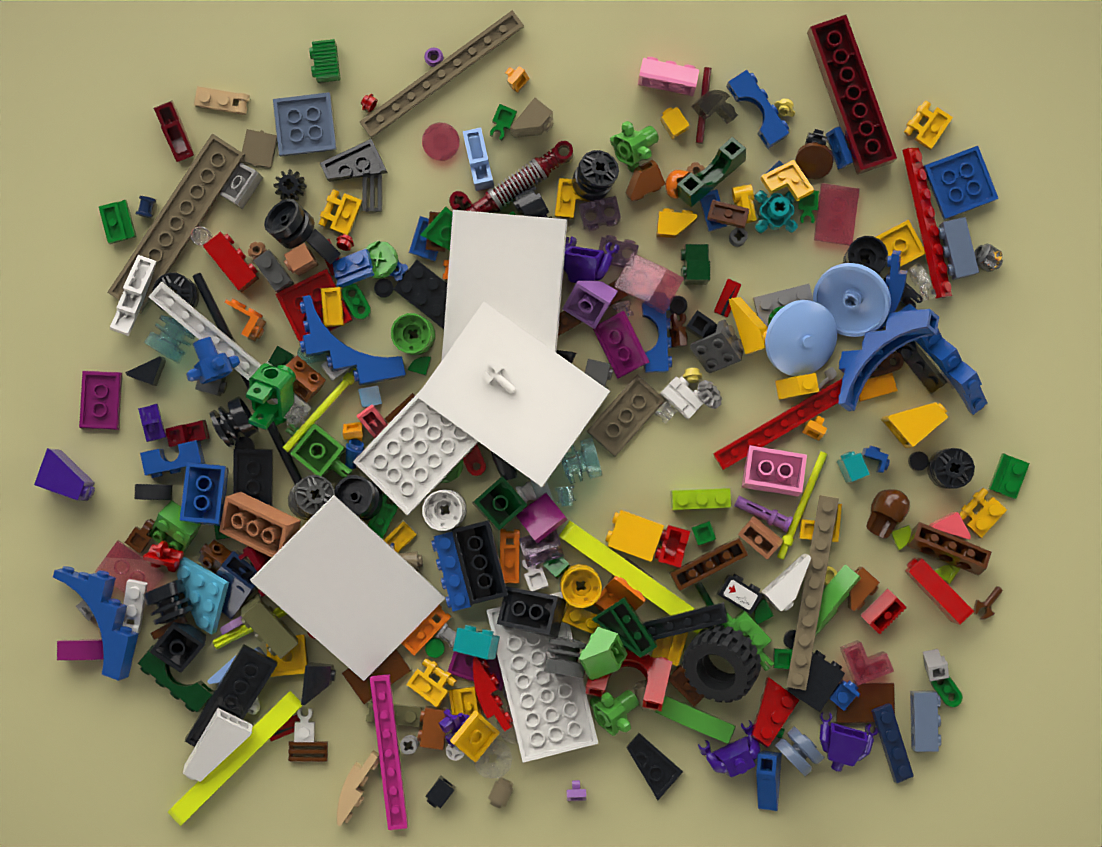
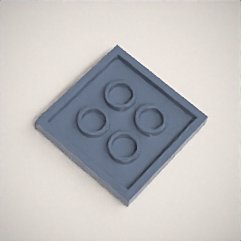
[273,92,337,157]

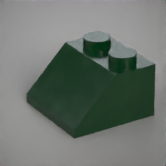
[472,476,528,531]

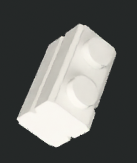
[660,376,703,420]

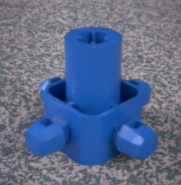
[186,337,240,384]

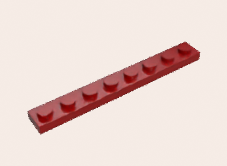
[902,148,952,299]
[713,378,842,470]

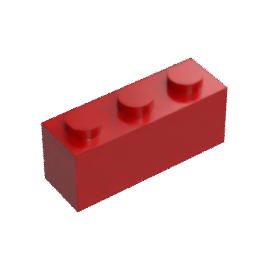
[203,231,259,293]

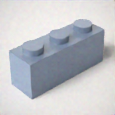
[938,217,979,280]
[910,691,942,752]

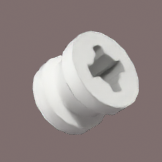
[446,744,464,761]

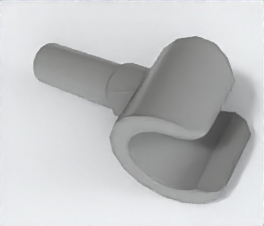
[818,367,837,391]

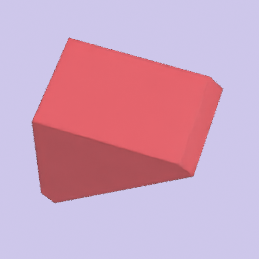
[356,405,388,439]
[929,512,971,540]

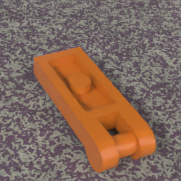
[500,529,520,583]
[401,604,452,655]

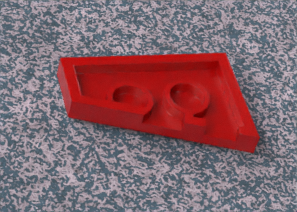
[751,677,799,748]

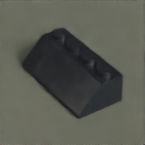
[452,520,508,605]

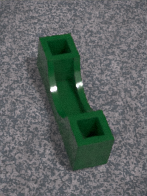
[677,137,746,208]
[137,645,214,712]

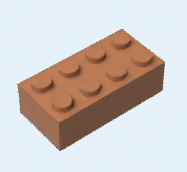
[219,492,301,557]

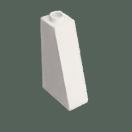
[183,708,252,782]

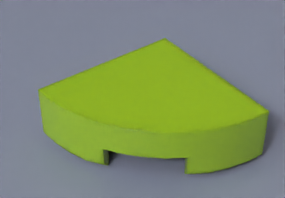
[891,525,911,550]
[935,565,961,584]

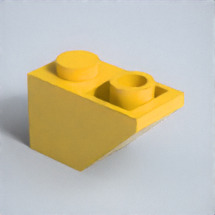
[656,208,697,238]

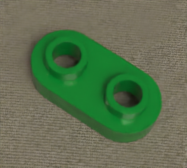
[342,284,371,320]
[930,676,963,707]

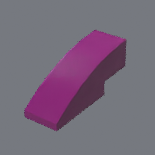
[57,639,104,660]

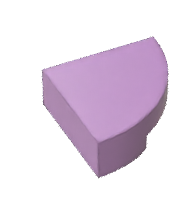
[220,616,243,635]

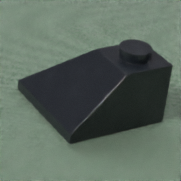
[149,622,206,673]
[301,662,336,705]

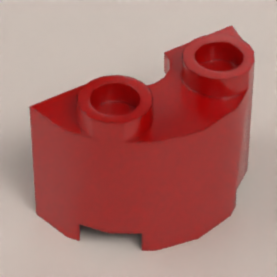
[654,525,690,568]

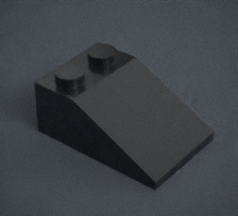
[497,586,566,638]

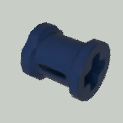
[135,195,156,218]

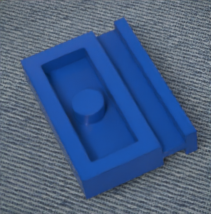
[408,216,438,262]
[332,248,374,288]

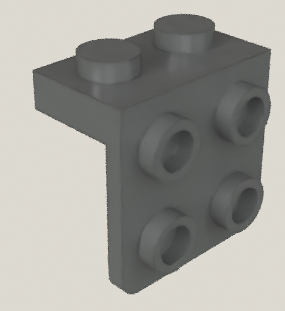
[690,319,744,373]

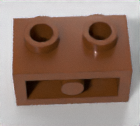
[285,355,326,403]

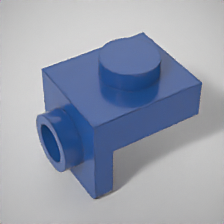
[862,445,890,473]

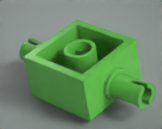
[285,422,353,478]
[722,610,774,671]

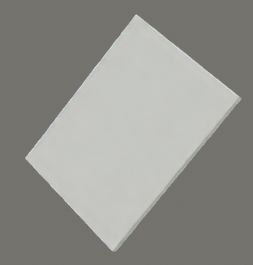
[442,210,568,360]
[417,302,611,487]
[250,495,445,681]

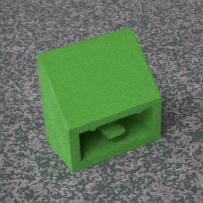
[150,500,202,553]
[579,627,627,680]

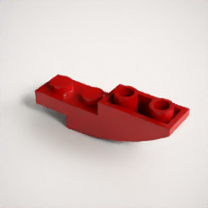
[473,657,513,732]

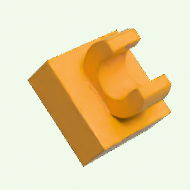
[505,66,530,93]
[802,416,827,441]
[343,422,364,443]

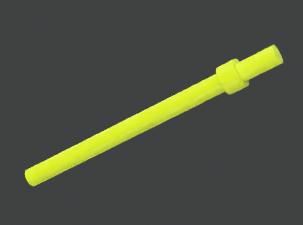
[282,367,356,452]
[777,451,828,560]

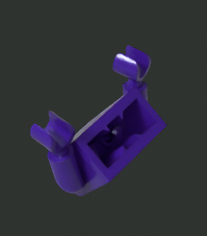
[563,236,619,283]
[819,712,878,771]
[698,720,761,777]

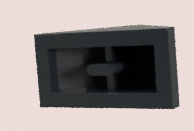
[125,356,166,386]

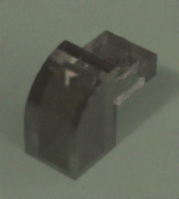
[691,90,738,124]

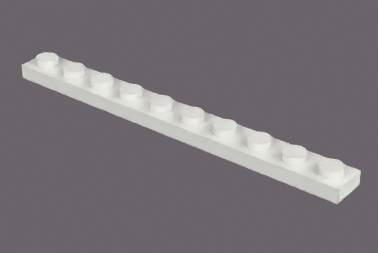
[149,282,312,422]

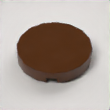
[795,142,834,179]

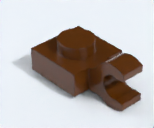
[669,313,688,348]
[124,519,155,554]

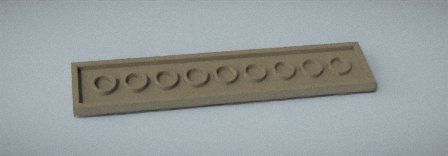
[107,134,245,314]

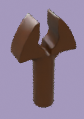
[974,586,1003,619]

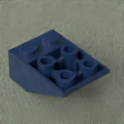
[216,550,257,619]

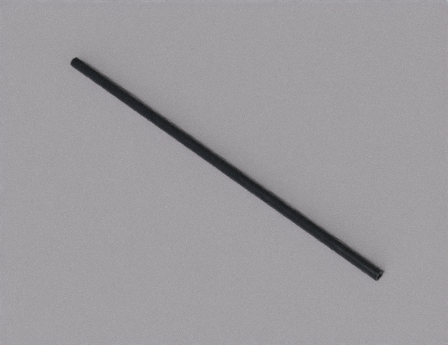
[192,273,302,485]

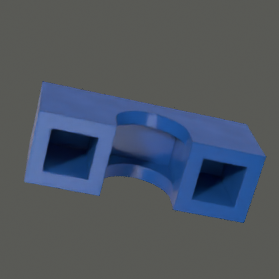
[140,440,205,478]

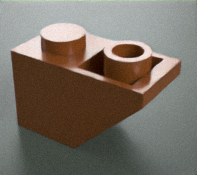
[625,159,666,201]
[847,566,880,611]

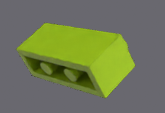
[671,488,731,510]

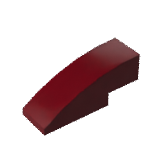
[153,100,194,162]

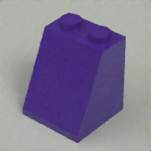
[34,448,95,501]

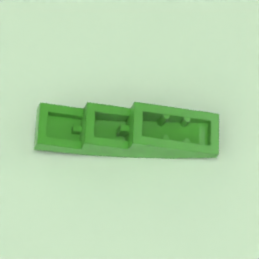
[815,564,861,636]
[655,695,736,744]

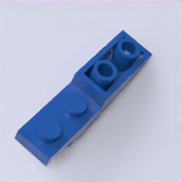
[878,250,908,329]

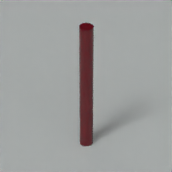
[696,67,712,144]

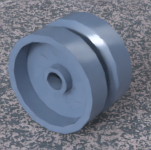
[775,726,825,777]

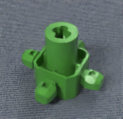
[610,121,659,172]
[590,690,639,736]

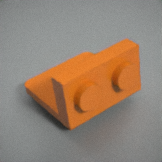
[224,298,266,341]
[593,576,646,612]

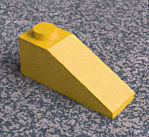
[728,297,768,354]

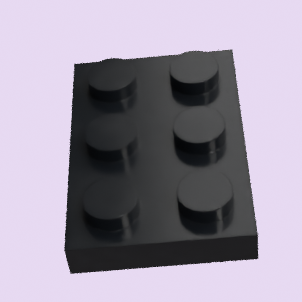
[233,448,273,507]

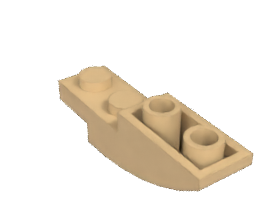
[337,750,380,826]

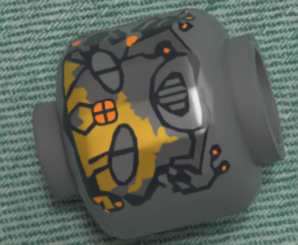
[974,243,1003,272]

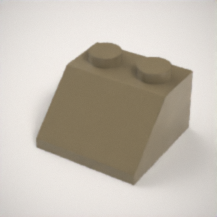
[511,98,554,137]

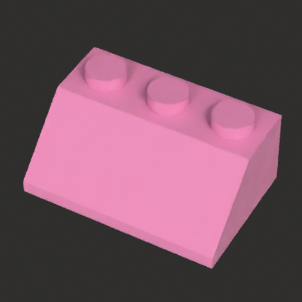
[638,57,699,96]
[742,446,807,497]

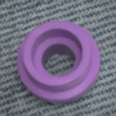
[424,47,443,67]

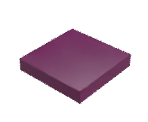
[516,493,568,543]

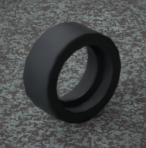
[306,229,341,265]
[134,484,172,500]

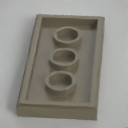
[586,375,666,457]

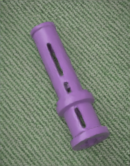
[734,495,793,533]

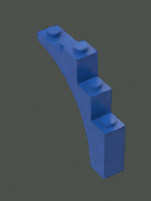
[299,295,406,386]
[899,304,988,415]
[838,309,939,411]
[53,566,139,681]

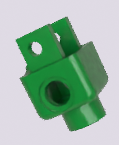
[246,363,296,430]

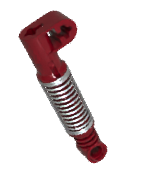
[449,141,573,213]

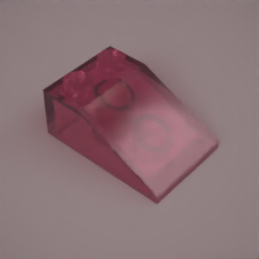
[614,253,684,314]

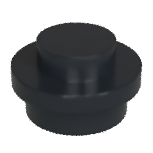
[374,278,393,298]

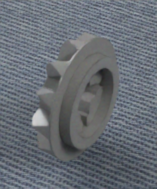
[698,380,722,409]

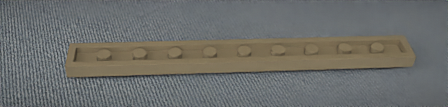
[360,10,524,139]
[786,495,839,690]

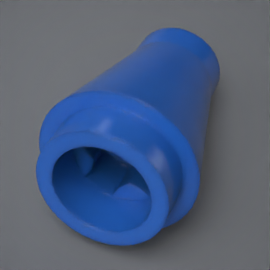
[345,439,365,469]

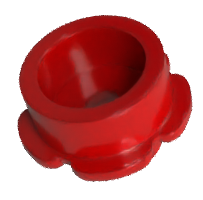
[361,94,378,112]
[336,234,354,251]

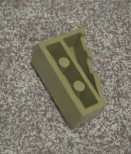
[241,592,298,659]

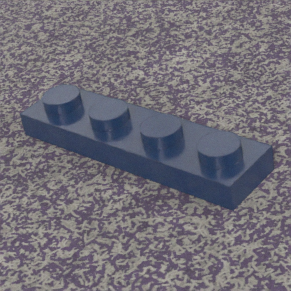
[871,703,914,783]

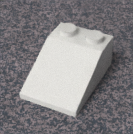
[761,554,811,611]

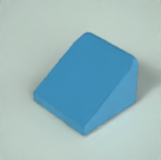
[358,385,382,408]

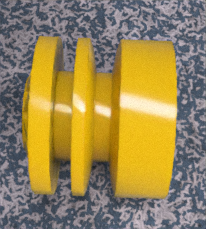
[560,564,602,608]

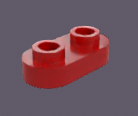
[463,444,486,476]

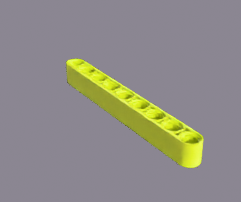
[559,520,703,634]
[167,691,303,826]

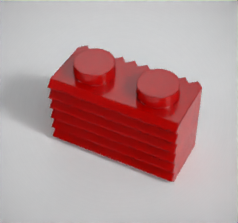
[860,588,907,634]

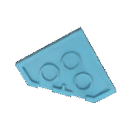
[176,557,229,634]

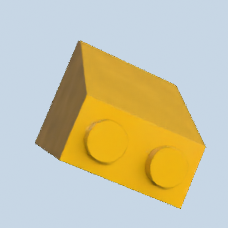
[881,402,948,448]

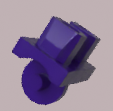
[138,404,166,442]
[439,709,470,747]

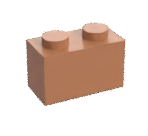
[284,243,319,276]
[738,516,783,560]

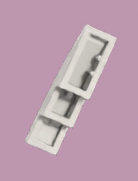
[110,255,157,336]

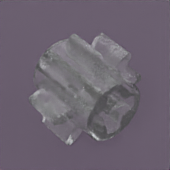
[284,403,308,428]

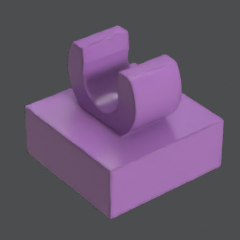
[567,780,586,801]

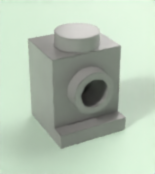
[923,649,949,681]

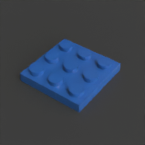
[923,146,999,220]

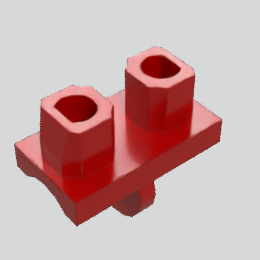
[143,541,184,572]

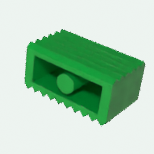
[309,39,341,83]

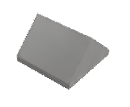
[220,162,263,209]

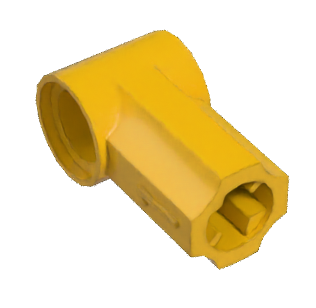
[732,184,756,224]

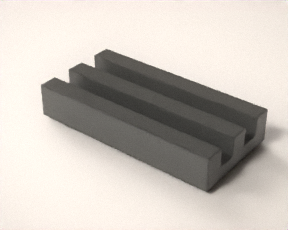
[362,174,382,212]

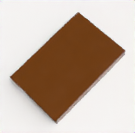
[342,649,411,704]
[836,683,895,723]

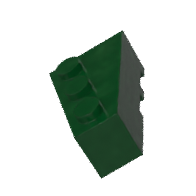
[592,597,658,658]

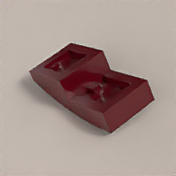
[165,420,210,447]

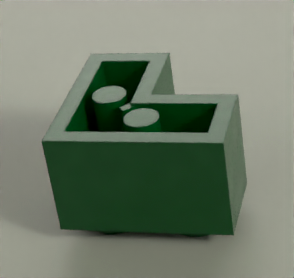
[681,244,710,285]

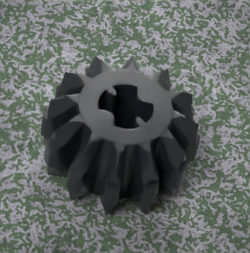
[273,169,307,201]

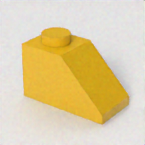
[775,373,819,400]

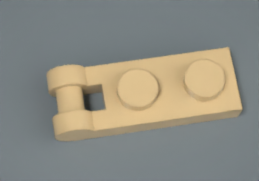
[194,86,250,115]

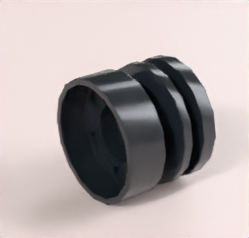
[572,150,619,201]
[843,236,888,275]
[152,273,199,311]
[210,396,259,447]
[927,448,975,489]
[143,579,193,625]

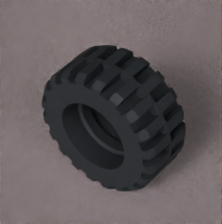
[682,625,761,703]

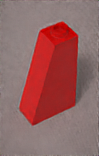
[905,558,975,625]

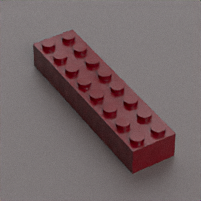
[807,14,897,175]

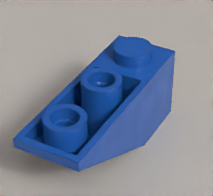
[756,750,782,811]

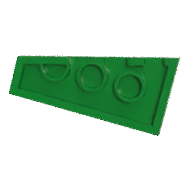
[420,206,453,251]

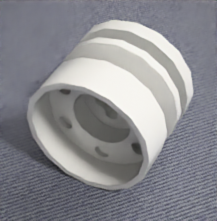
[422,490,467,531]

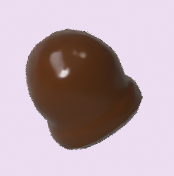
[866,489,910,538]

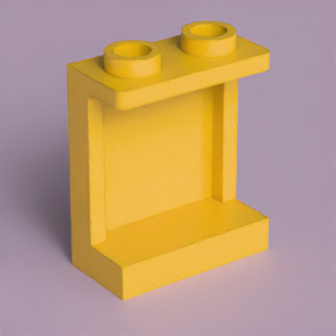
[605,510,664,562]

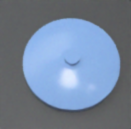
[813,263,891,337]
[765,300,837,376]

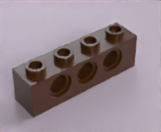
[907,522,992,576]
[669,537,748,591]

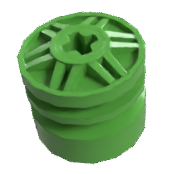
[391,313,435,355]

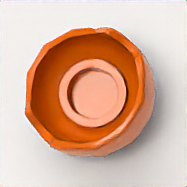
[665,170,690,199]

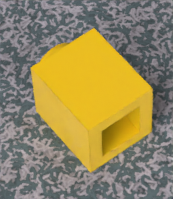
[660,106,690,140]

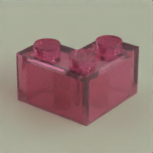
[840,640,894,685]

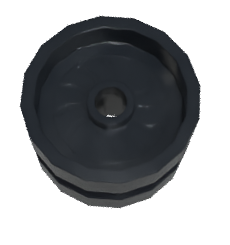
[264,199,315,249]
[334,475,383,521]

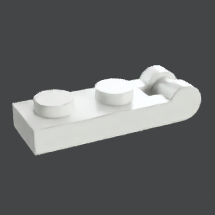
[123,579,148,634]

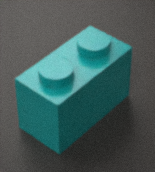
[837,451,870,482]
[453,625,500,659]

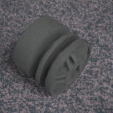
[288,475,335,520]
[544,637,587,678]

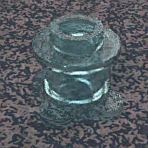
[555,485,576,507]

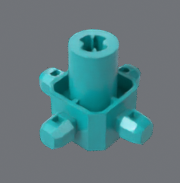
[754,190,798,233]

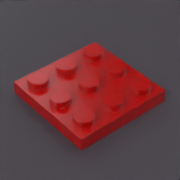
[275,269,353,343]

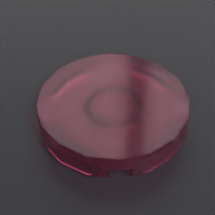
[422,122,460,161]

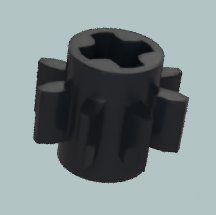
[805,129,827,146]

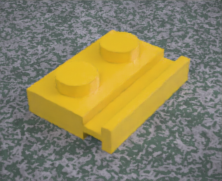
[651,632,688,666]
[448,686,482,716]

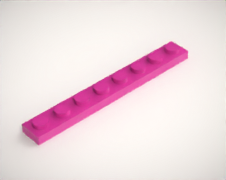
[370,674,408,830]

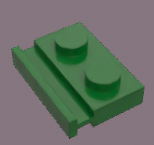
[99,200,136,244]
[988,453,1030,499]

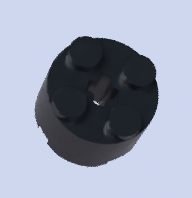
[513,186,552,218]

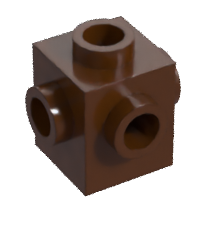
[198,539,232,574]

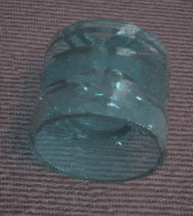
[144,314,196,363]
[561,437,602,484]

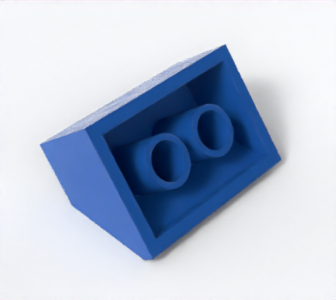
[180,463,229,526]

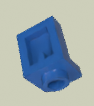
[829,680,860,711]

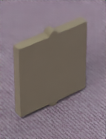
[241,129,277,168]

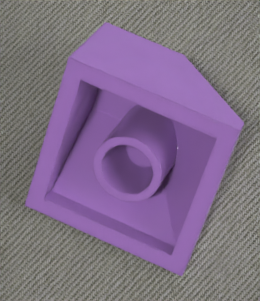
[562,281,618,329]

